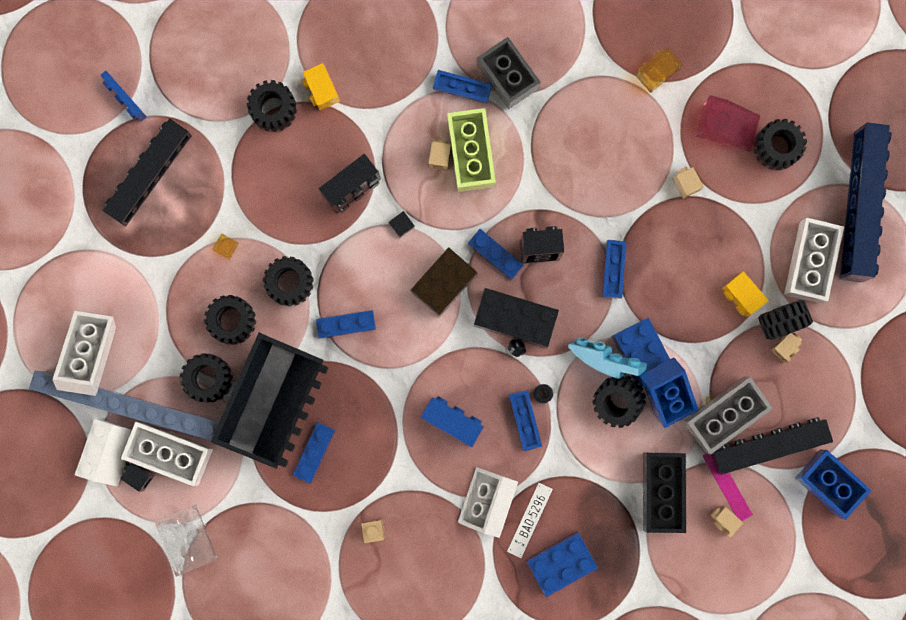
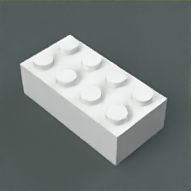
[784,218,844,304]
[52,311,116,396]
[121,422,213,486]

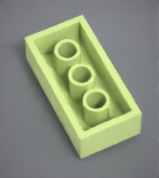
[447,108,496,192]

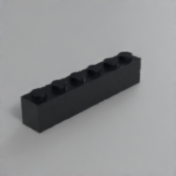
[102,118,192,227]
[711,417,833,475]

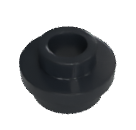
[508,339,526,357]
[534,384,553,403]

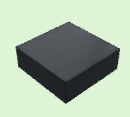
[388,211,415,238]

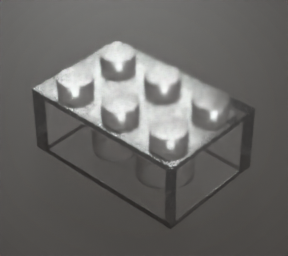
[154,505,217,577]

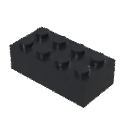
[473,288,559,349]
[643,452,686,533]

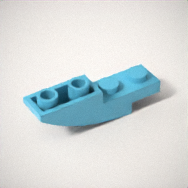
[568,338,647,379]

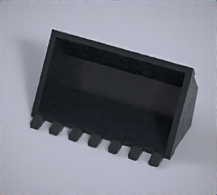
[211,332,328,469]

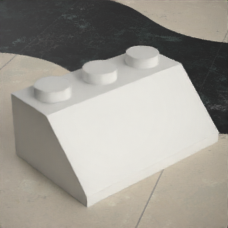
[75,419,132,486]
[458,467,518,538]

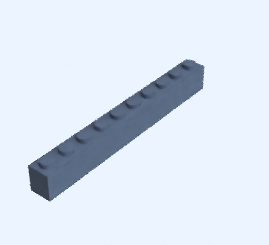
[29,370,219,440]

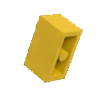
[302,63,340,111]
[722,271,769,317]

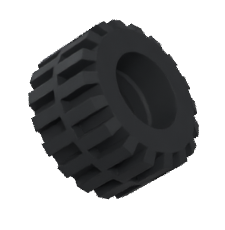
[246,80,297,132]
[754,119,807,170]
[263,256,314,306]
[204,295,256,345]
[758,300,813,340]
[180,353,233,403]
[592,376,646,428]

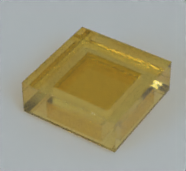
[212,234,239,260]

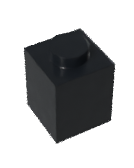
[120,463,155,492]

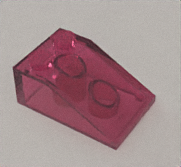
[696,95,760,152]

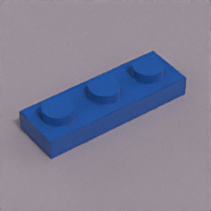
[433,70,492,104]
[101,71,147,121]
[468,229,524,280]
[602,240,627,299]
[316,310,376,339]
[509,390,542,451]
[293,422,336,483]

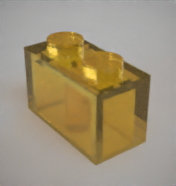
[636,48,682,93]

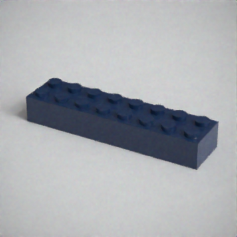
[840,122,892,282]

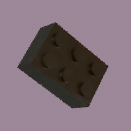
[410,247,478,318]

